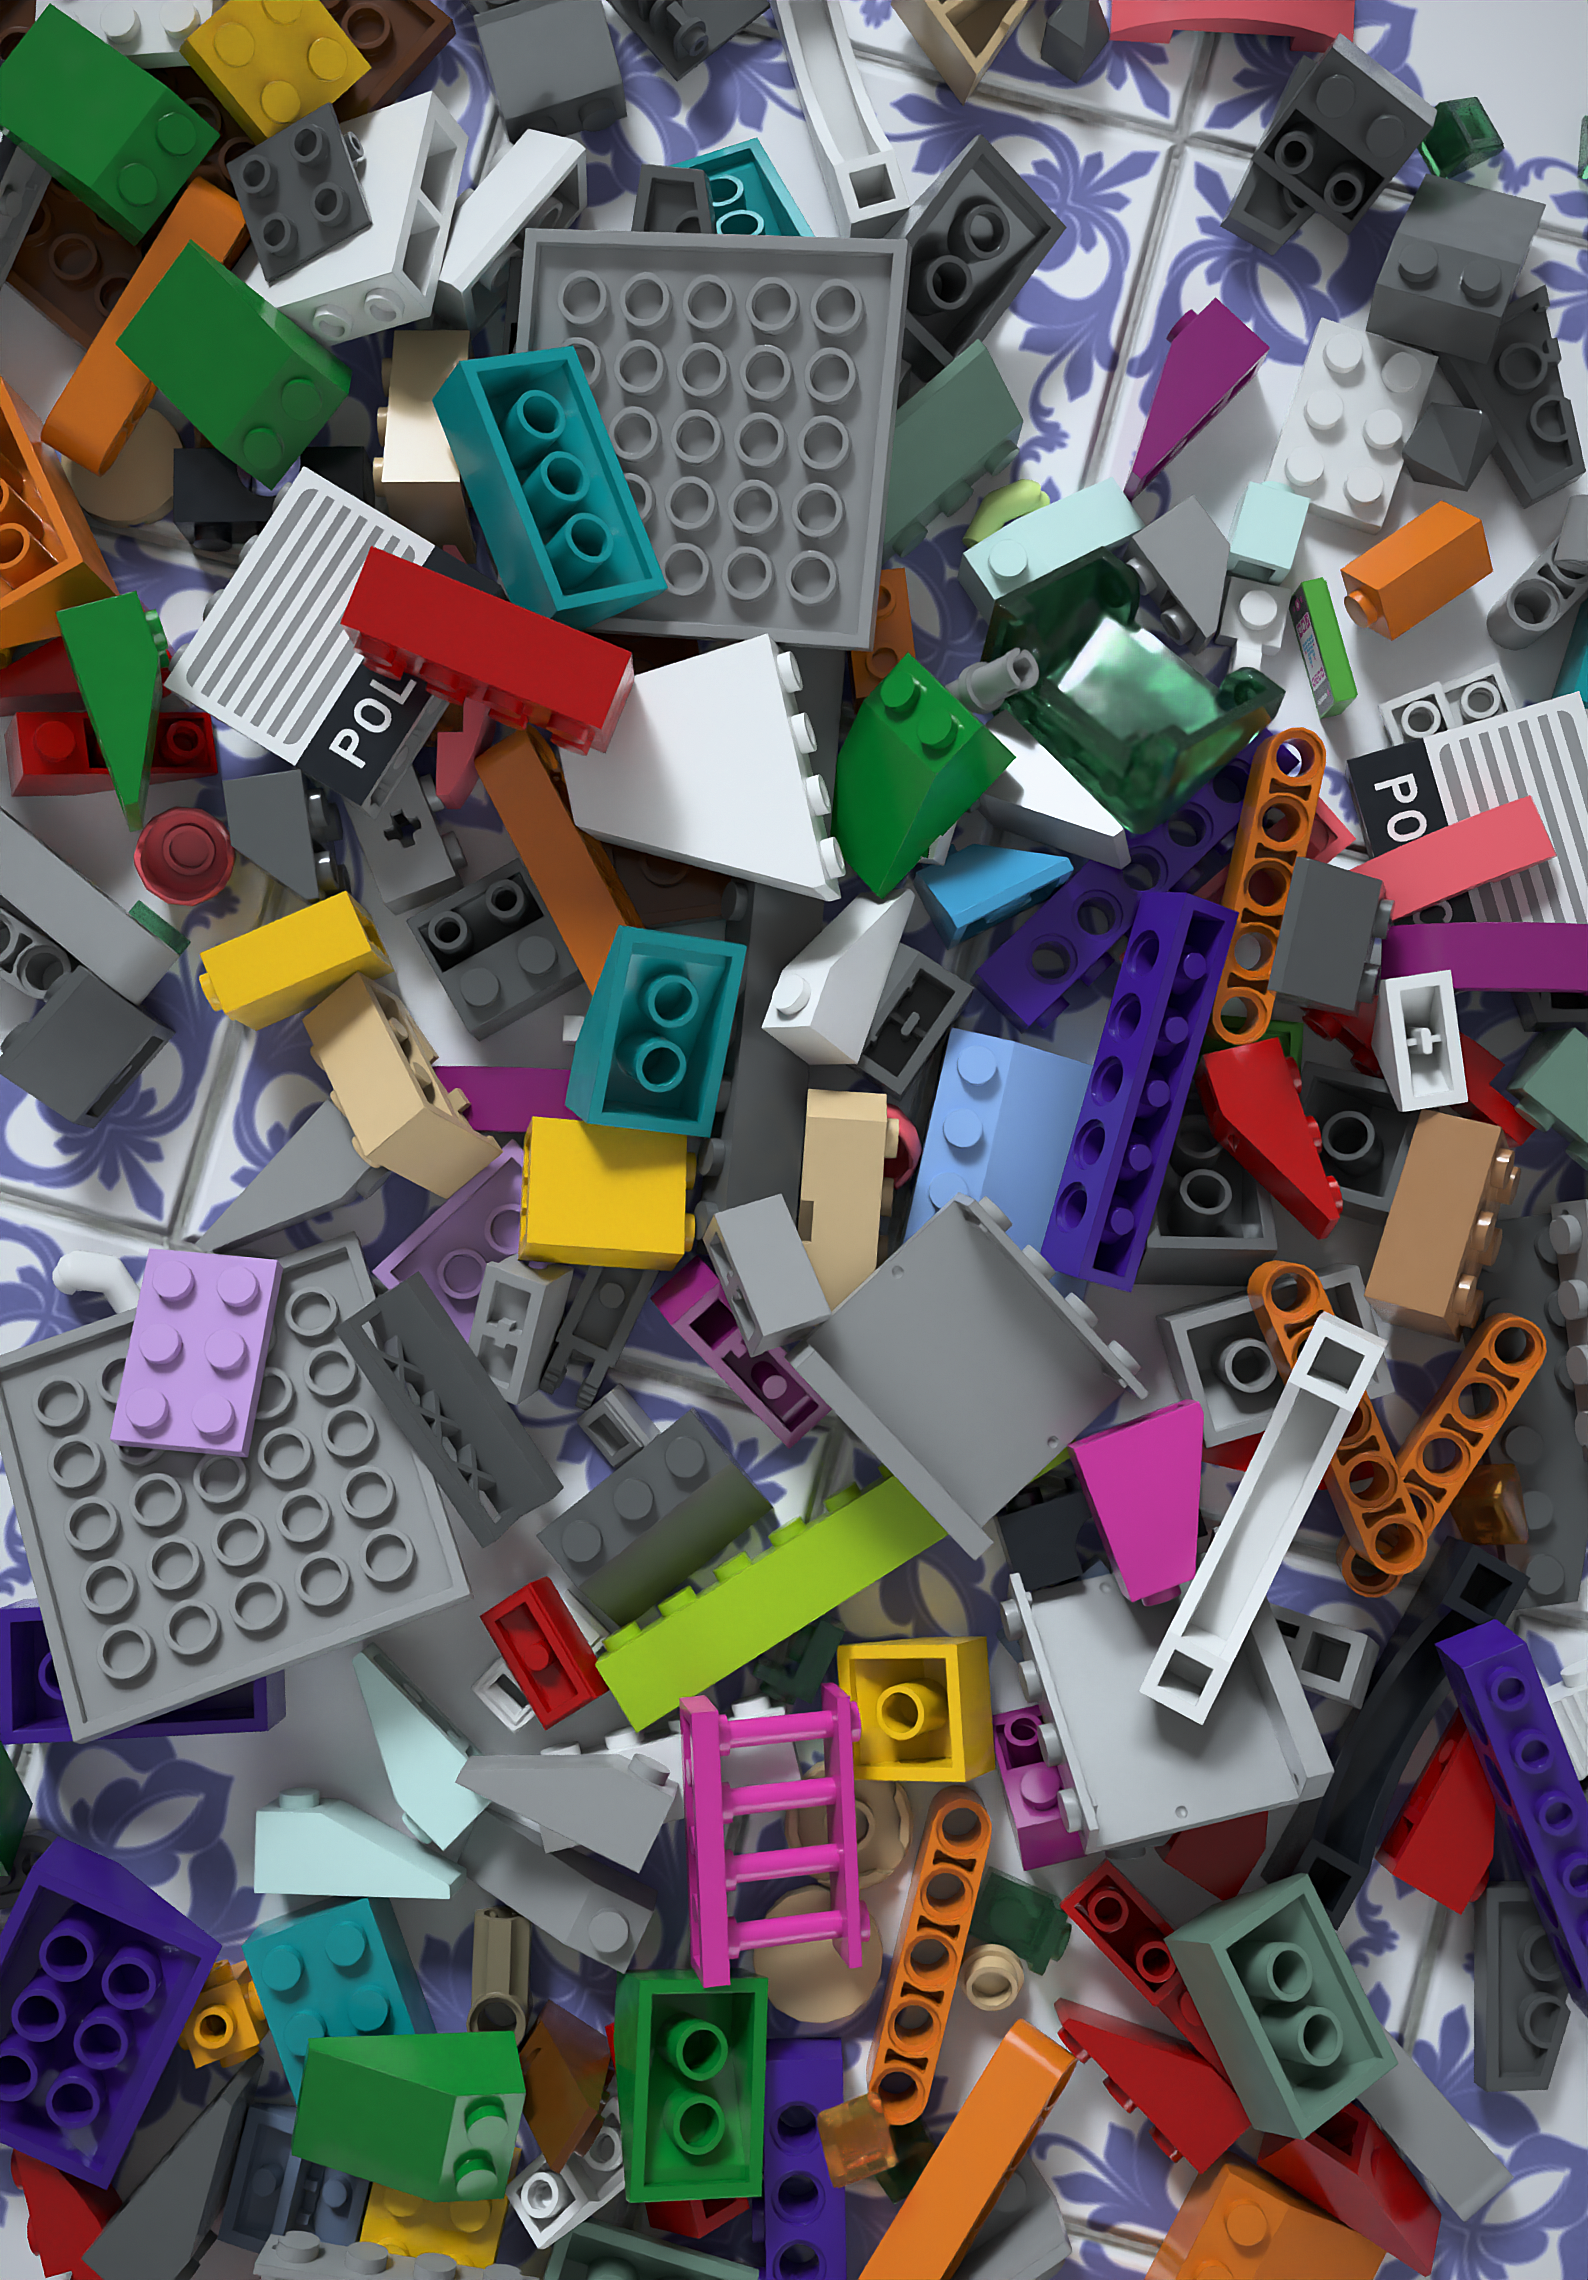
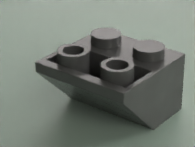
[1251,32,1437,235]
[222,769,352,906]
[406,857,585,1042]
[844,942,974,1102]
[0,965,176,1129]

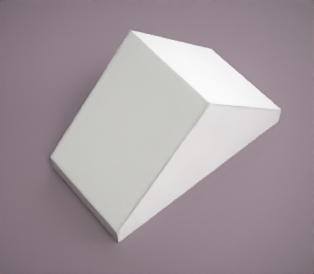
[1371,970,1468,1112]

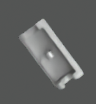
[703,1193,832,1358]
[468,1254,574,1405]

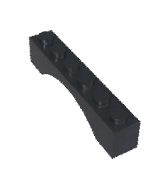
[1260,1535,1531,1931]

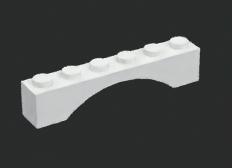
[769,0,911,239]
[1139,1311,1389,1725]

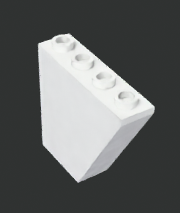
[231,91,469,348]
[558,633,845,901]

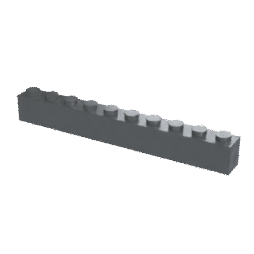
[693,645,846,1255]

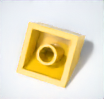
[836,1636,995,1782]

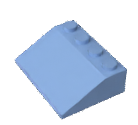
[898,1027,1093,1301]

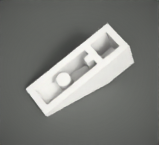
[762,888,916,1065]

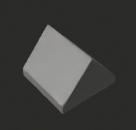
[576,1383,660,1469]

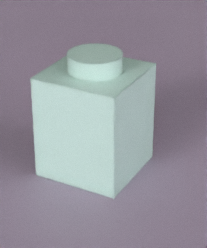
[1226,481,1311,587]

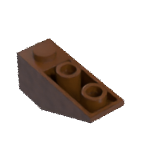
[517,1999,615,2174]

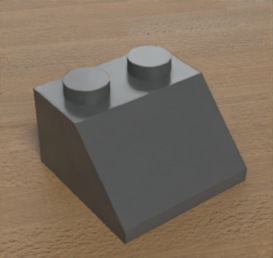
[473,0,627,145]
[1267,856,1395,1017]
[1298,1061,1441,1227]

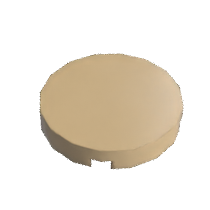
[61,407,185,528]
[785,1760,914,1890]
[753,1884,883,2024]

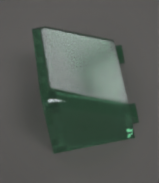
[980,546,1286,835]

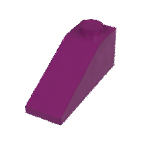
[1123,297,1270,502]
[650,1255,832,1449]

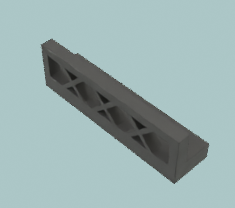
[333,1271,564,1549]

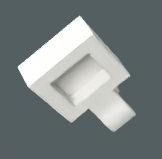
[1214,576,1292,694]

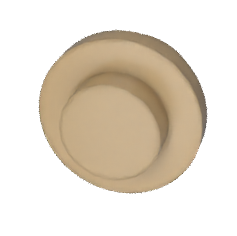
[958,1944,1024,2011]

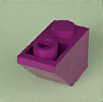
[992,1705,1088,1871]

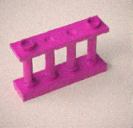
[679,1682,870,1988]

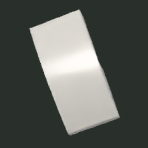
[1378,662,1517,746]
[505,2096,625,2249]

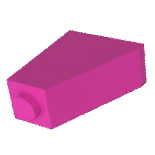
[1066,1399,1204,1606]

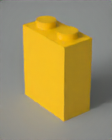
[199,891,395,1031]
[518,1116,697,1271]

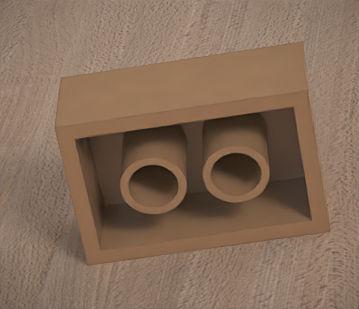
[1364,1109,1521,1343]

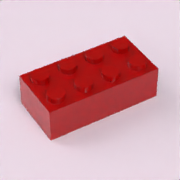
[340,546,634,756]

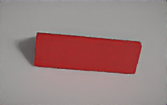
[479,1576,610,1731]

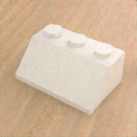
[432,129,587,340]

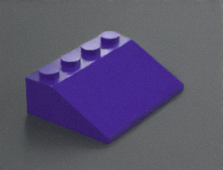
[0,1836,222,2190]

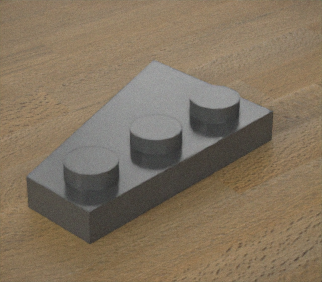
[1220,55,1317,256]
[1432,284,1586,509]
[1474,1881,1571,2092]

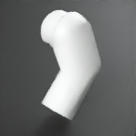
[52,1250,140,1314]

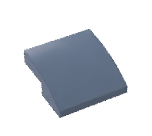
[217,2102,373,2254]

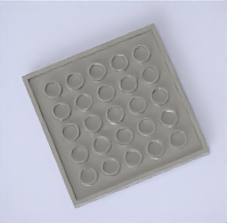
[497,228,912,652]
[0,1231,474,1744]

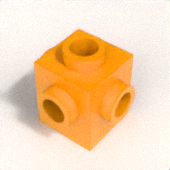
[178,1959,270,2069]

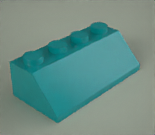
[432,346,668,631]

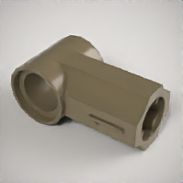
[466,1905,534,2046]

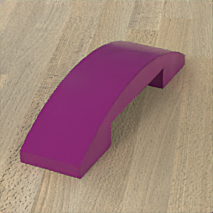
[1380,922,1588,996]
[432,1066,583,1134]

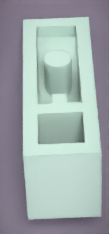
[957,477,1146,629]
[352,1642,492,1851]
[254,1787,467,1899]

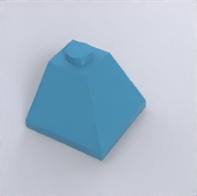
[913,843,1074,950]

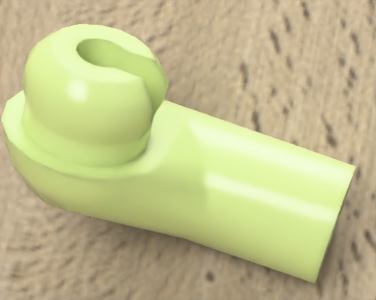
[962,479,1050,549]

